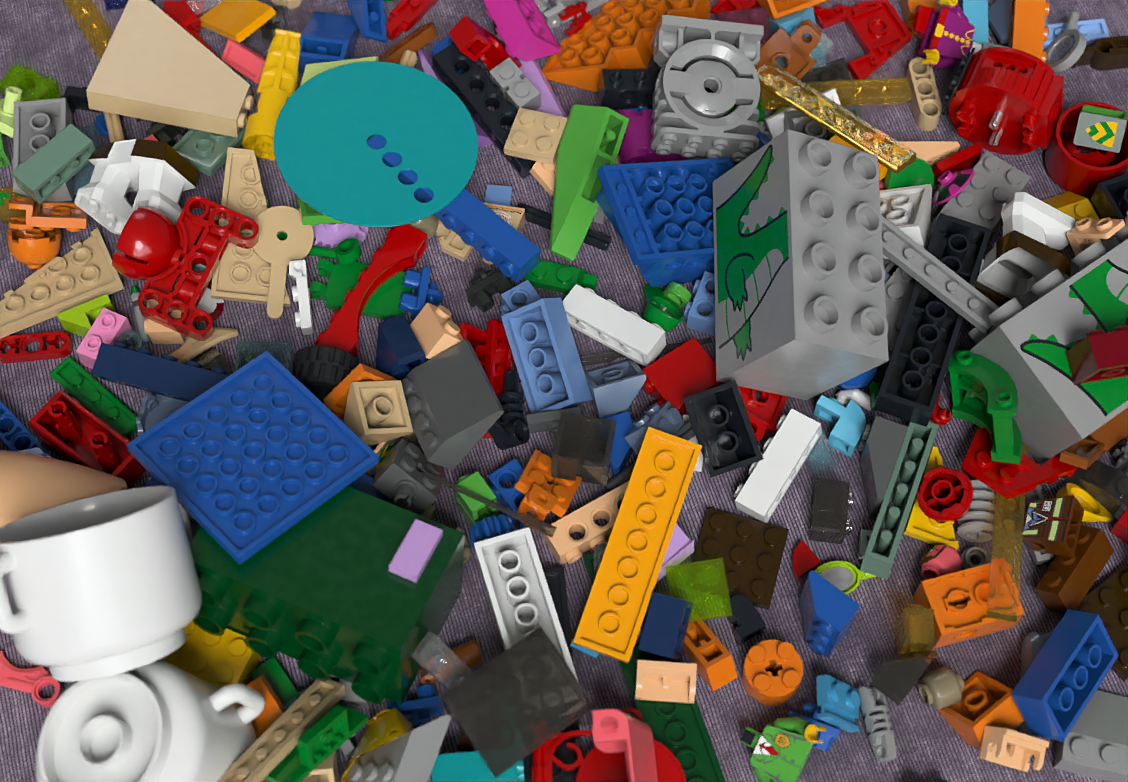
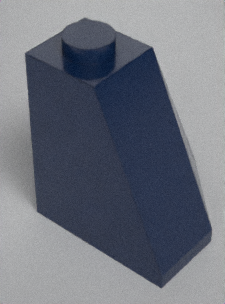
[375,314,426,381]

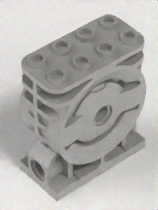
[651,14,764,163]

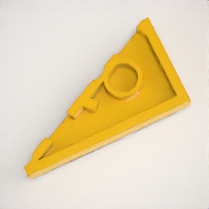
[904,446,959,550]

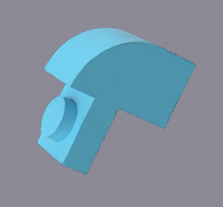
[813,395,866,457]

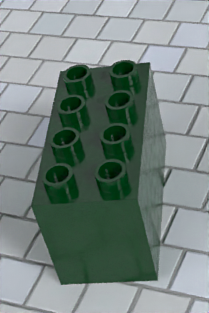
[189,486,464,704]

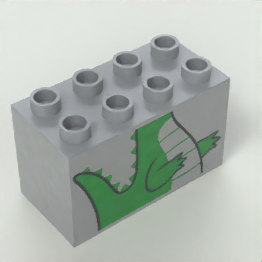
[713,129,889,400]
[968,222,1128,464]

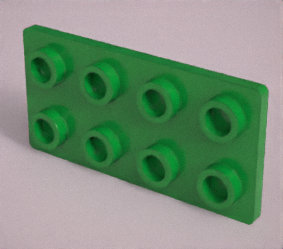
[264,703,368,782]

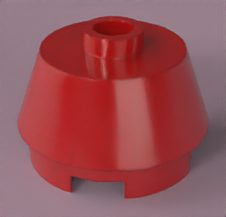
[917,467,973,522]

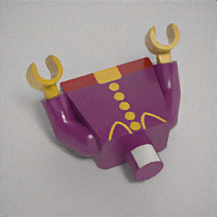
[918,0,982,70]

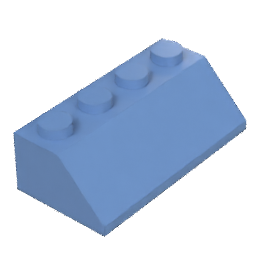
[501,297,593,414]

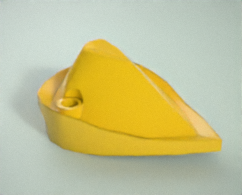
[1056,483,1115,522]

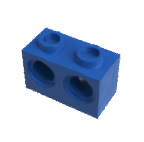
[488,459,534,529]

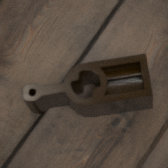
[1070,35,1128,71]

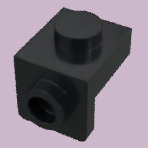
[60,86,99,116]

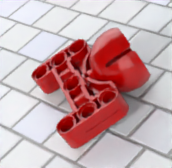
[112,196,259,341]

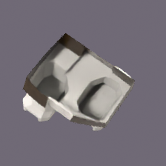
[75,139,198,235]
[974,192,1076,307]

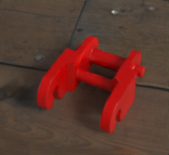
[558,1,592,36]

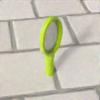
[815,561,878,595]

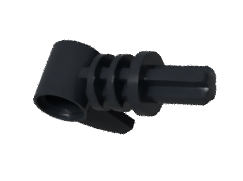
[488,371,530,450]

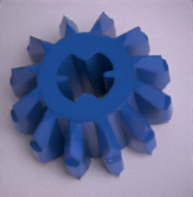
[469,514,517,551]

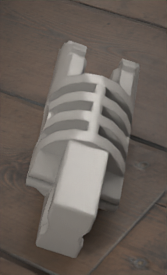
[858,686,897,762]

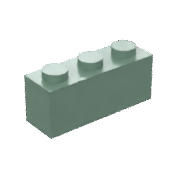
[12,123,95,205]

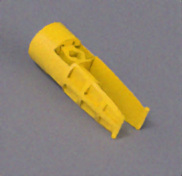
[242,29,301,160]

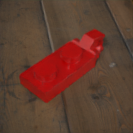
[386,0,438,41]

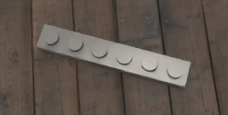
[881,215,999,334]

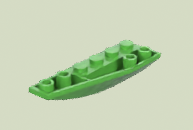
[549,104,629,262]

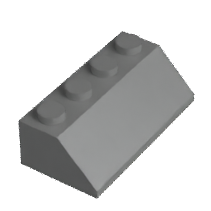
[13,98,73,202]

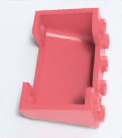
[591,709,658,782]

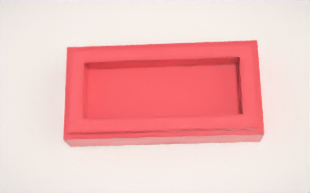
[221,39,266,84]

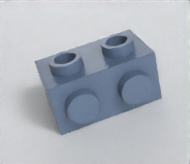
[625,401,684,456]

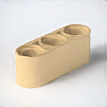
[905,57,942,131]

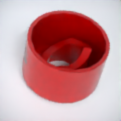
[1045,102,1128,196]

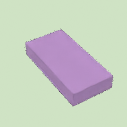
[389,519,443,583]

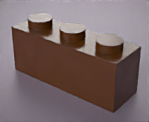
[1035,525,1114,614]

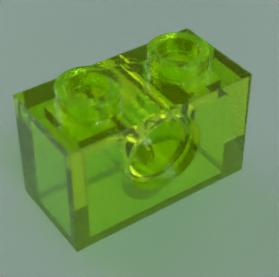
[0,64,61,102]

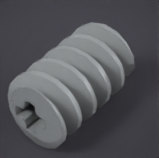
[957,480,995,543]

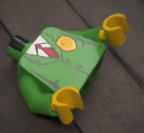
[740,716,826,782]

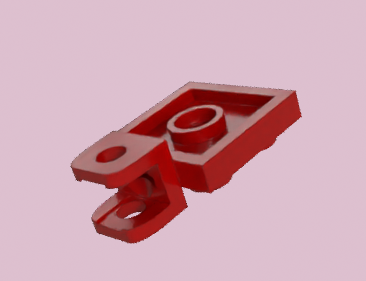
[738,386,788,442]

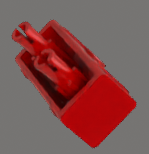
[29,390,146,489]

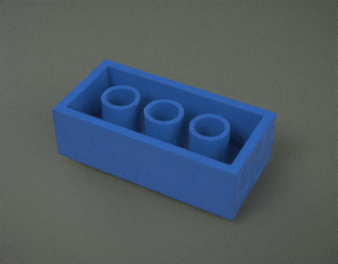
[1011,609,1119,742]

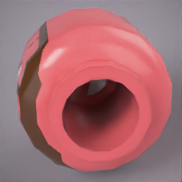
[920,544,963,580]

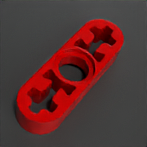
[0,331,74,363]

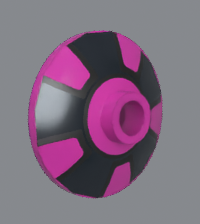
[931,166,975,205]

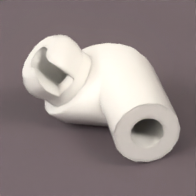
[836,389,871,411]

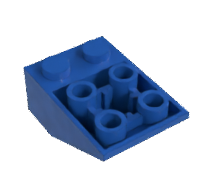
[298,11,360,73]

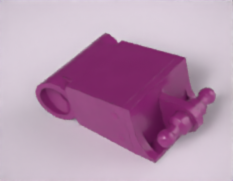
[616,109,692,164]

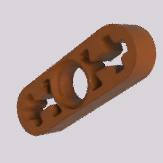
[378,22,439,64]

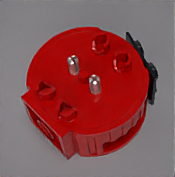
[942,47,1064,155]

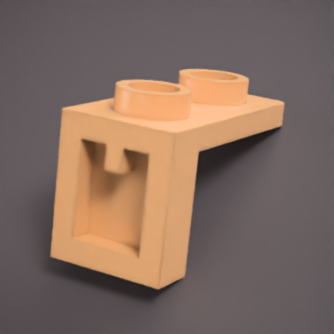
[1066,217,1125,256]

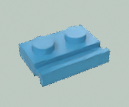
[817,674,861,733]

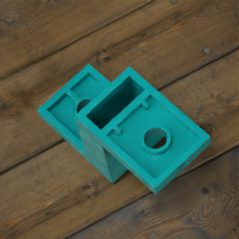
[431,689,525,782]

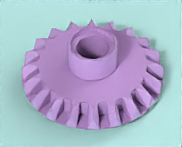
[312,223,369,248]

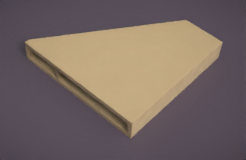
[86,0,254,138]

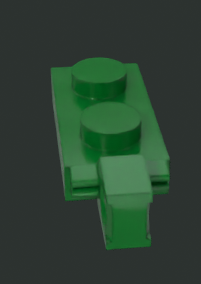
[523,259,598,294]

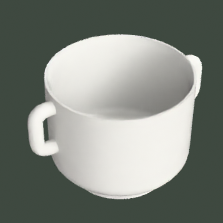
[0,486,202,682]
[35,660,266,782]

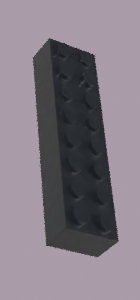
[873,213,992,427]

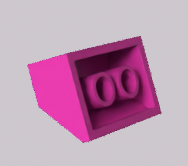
[483,0,561,62]

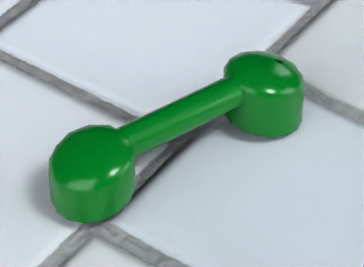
[277,232,362,265]

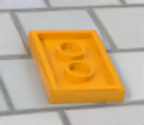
[199,0,276,43]

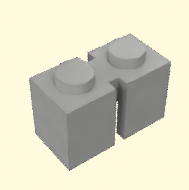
[489,57,542,111]

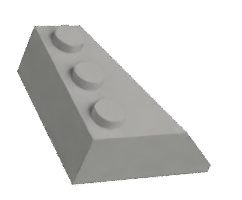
[347,714,451,782]

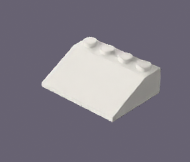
[879,184,932,259]

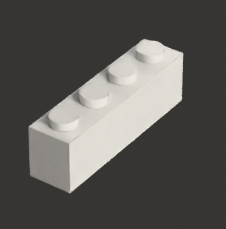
[562,284,666,367]
[734,409,822,523]

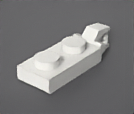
[289,260,314,335]

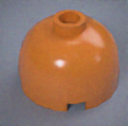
[6,227,61,269]

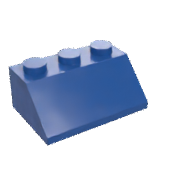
[798,570,861,658]

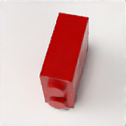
[642,337,725,416]

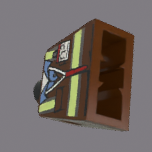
[1011,495,1084,557]

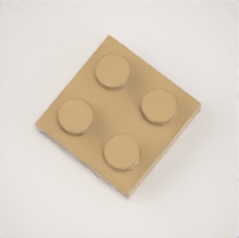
[504,107,568,165]

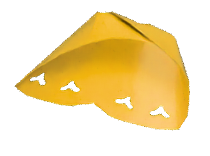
[341,708,413,782]

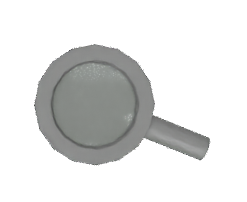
[1046,12,1087,74]

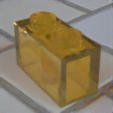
[894,605,935,660]

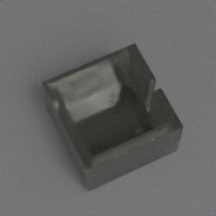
[551,412,617,486]

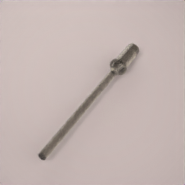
[580,338,712,367]
[423,471,557,538]

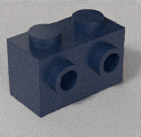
[637,592,694,660]

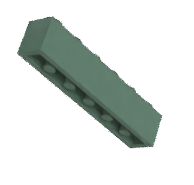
[860,422,939,580]

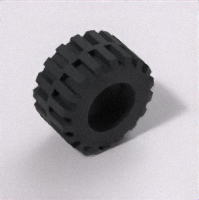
[291,346,361,403]

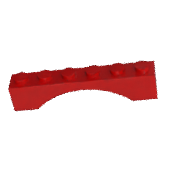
[316,224,428,357]

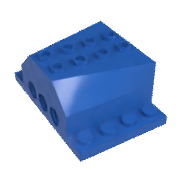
[595,158,734,287]

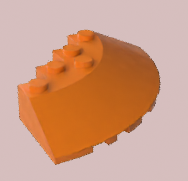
[542,0,710,92]

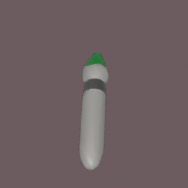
[130,285,150,342]

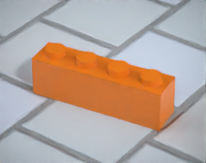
[1008,0,1049,63]

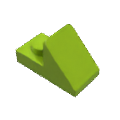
[57,294,116,337]

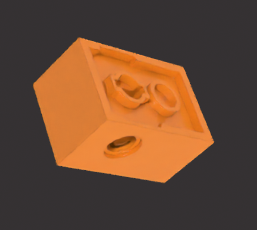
[913,560,1025,649]

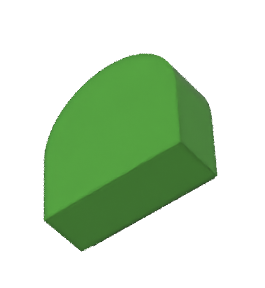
[662,282,692,308]

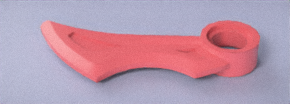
[0,650,64,708]

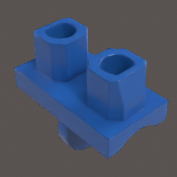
[398,266,443,320]
[386,684,442,729]
[787,702,841,752]

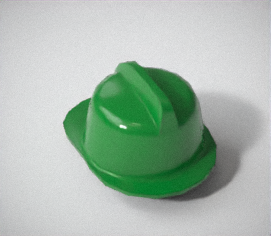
[643,284,686,332]

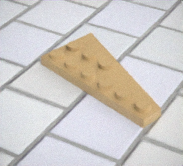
[211,147,291,307]
[0,227,124,339]

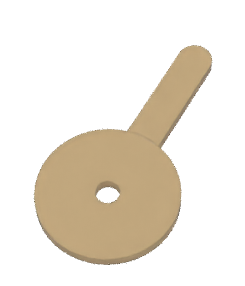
[250,206,314,320]

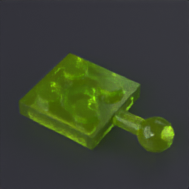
[651,558,733,623]

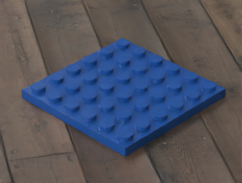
[127,351,379,565]

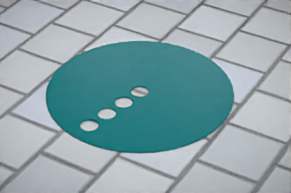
[274,61,478,227]

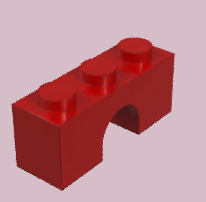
[448,15,522,71]

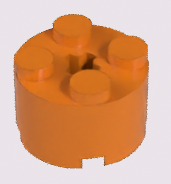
[741,640,803,706]

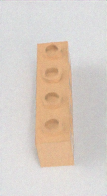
[543,481,629,566]

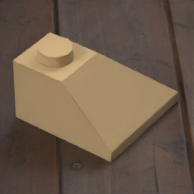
[343,380,413,445]

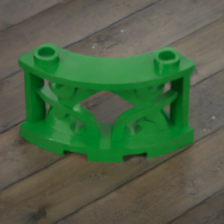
[948,350,1023,464]

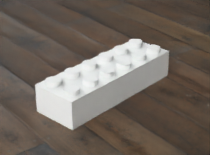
[474,527,581,715]

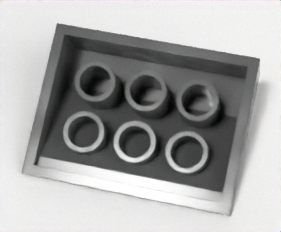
[401,339,504,471]

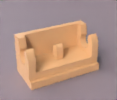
[635,660,697,704]
[979,726,1049,772]

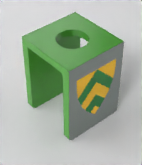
[1073,105,1128,153]

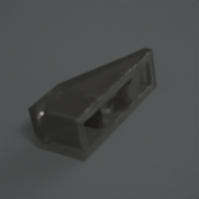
[1060,454,1128,519]

